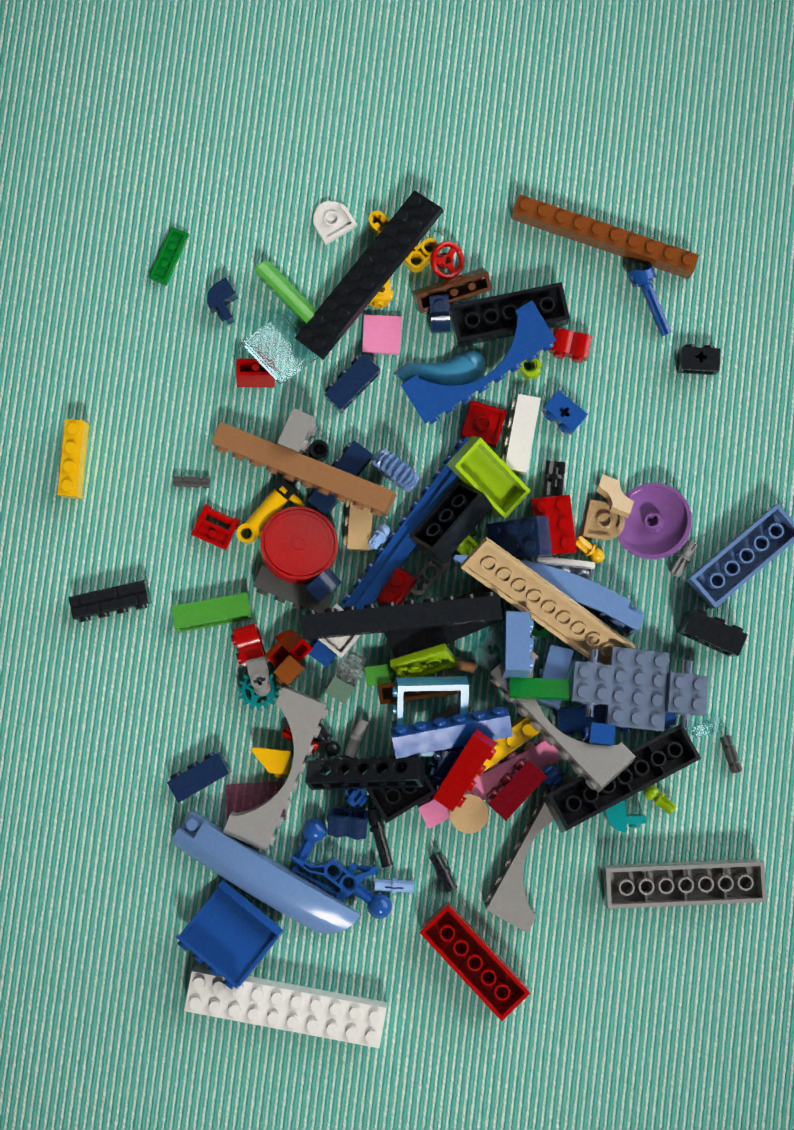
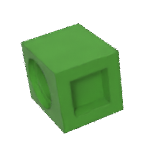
[365,664,393,686]

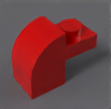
[265,630,313,668]

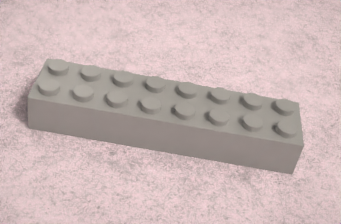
[602,859,767,909]

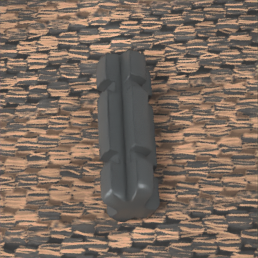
[173,476,211,488]
[720,735,742,773]

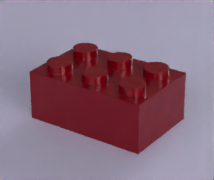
[486,757,547,821]

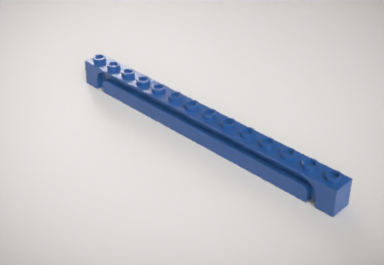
[308,436,470,668]

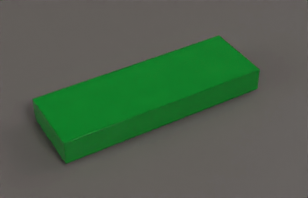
[149,227,189,286]
[509,677,569,700]

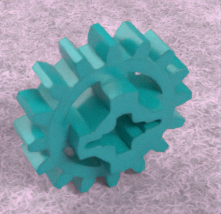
[237,674,280,711]

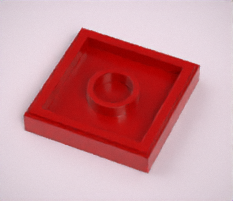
[460,400,507,448]

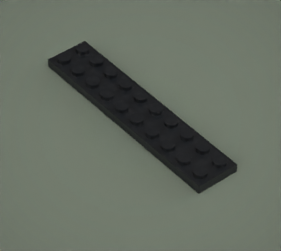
[295,190,444,360]

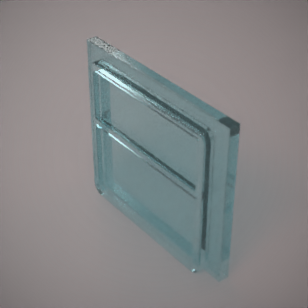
[241,311,319,384]

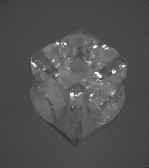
[336,650,367,685]

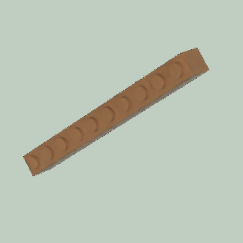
[211,422,396,517]

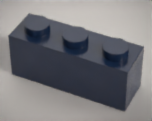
[324,354,381,414]
[167,751,232,803]

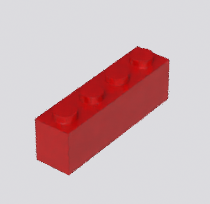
[433,730,497,812]

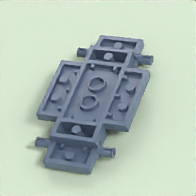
[570,647,709,732]

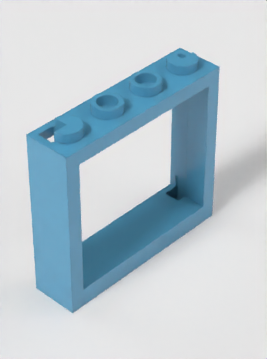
[391,676,469,757]

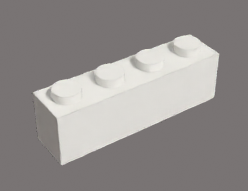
[501,394,541,475]

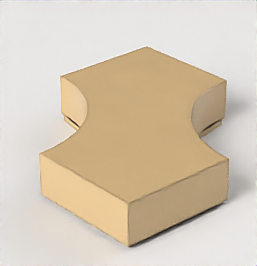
[596,474,634,518]

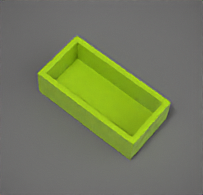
[447,436,531,519]

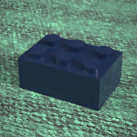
[487,516,552,560]

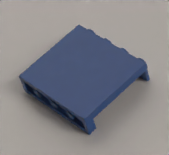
[176,880,284,990]

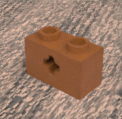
[274,655,306,685]

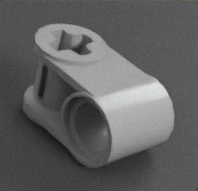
[246,656,271,696]

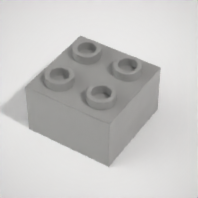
[277,408,318,455]

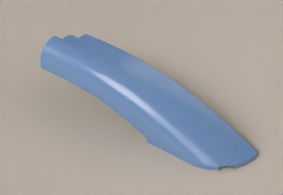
[453,555,645,635]
[172,811,361,934]

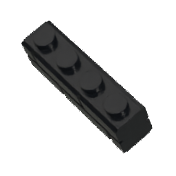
[69,580,152,623]

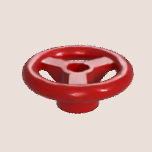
[430,241,464,280]

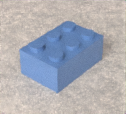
[502,611,534,679]

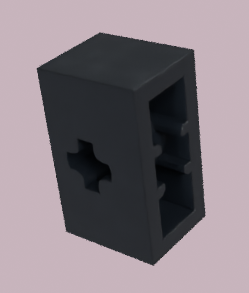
[677,344,720,375]

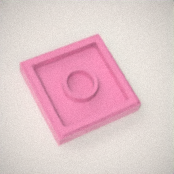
[362,315,402,355]

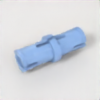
[374,878,414,894]

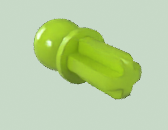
[644,785,677,815]

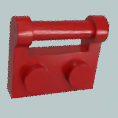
[191,504,241,551]

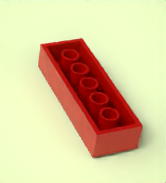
[419,901,531,1021]

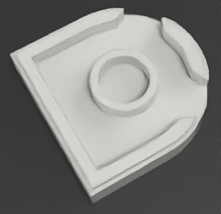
[313,200,357,246]

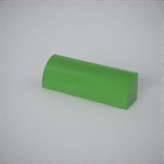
[254,260,317,325]
[171,592,253,633]

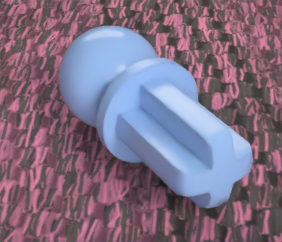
[368,524,391,550]

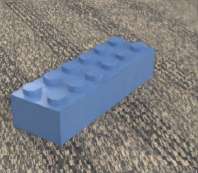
[685,504,794,609]

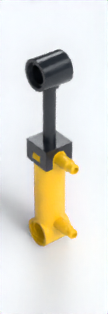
[236,440,330,544]

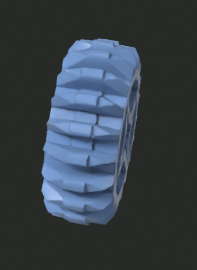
[371,449,420,492]

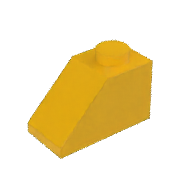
[252,746,293,778]

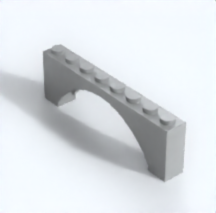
[490,650,636,793]
[222,685,329,851]
[484,772,575,934]

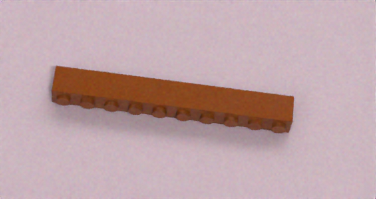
[512,194,699,279]

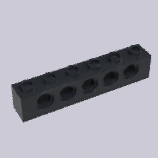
[305,755,425,790]

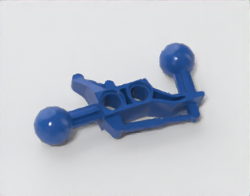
[291,817,392,919]

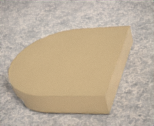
[582,499,625,541]

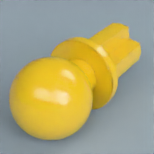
[575,536,605,564]

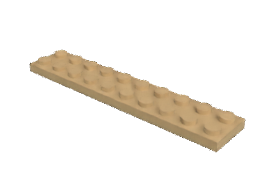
[460,537,636,665]

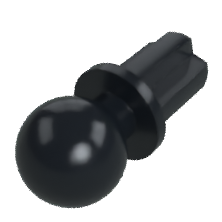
[318,723,340,756]

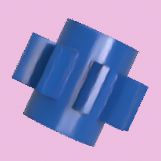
[541,764,565,788]
[344,789,368,808]

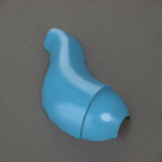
[394,349,487,385]

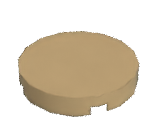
[449,794,489,834]

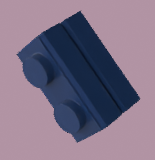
[428,746,464,786]

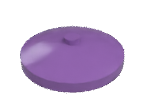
[617,483,692,560]

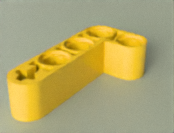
[368,211,438,273]

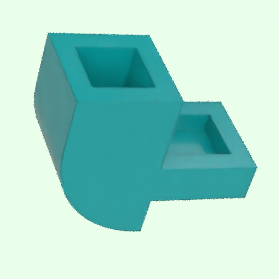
[603,800,646,832]

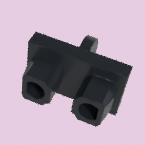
[542,460,566,496]

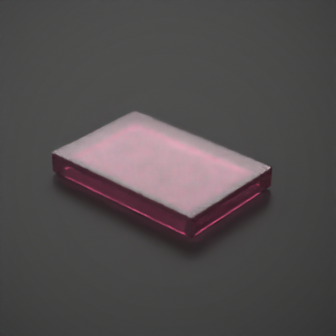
[226,781,286,820]

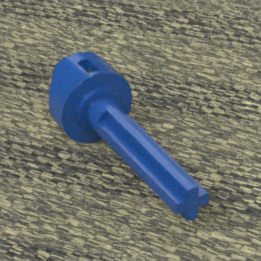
[627,263,671,336]

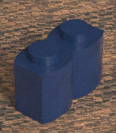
[327,806,369,840]

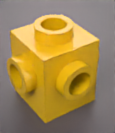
[368,279,393,308]

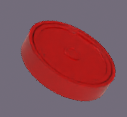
[260,506,338,584]

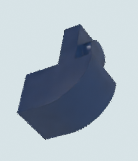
[207,277,238,325]
[429,294,450,334]
[305,568,343,603]

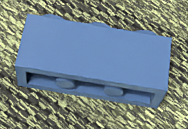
[536,645,574,710]

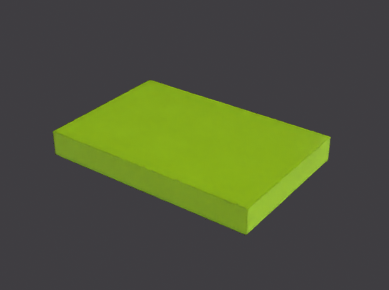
[390,643,458,678]

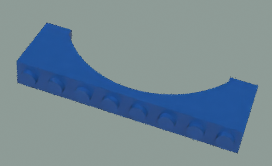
[401,300,556,424]

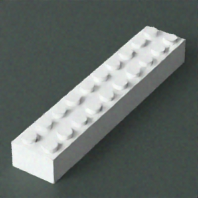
[184,966,387,1048]

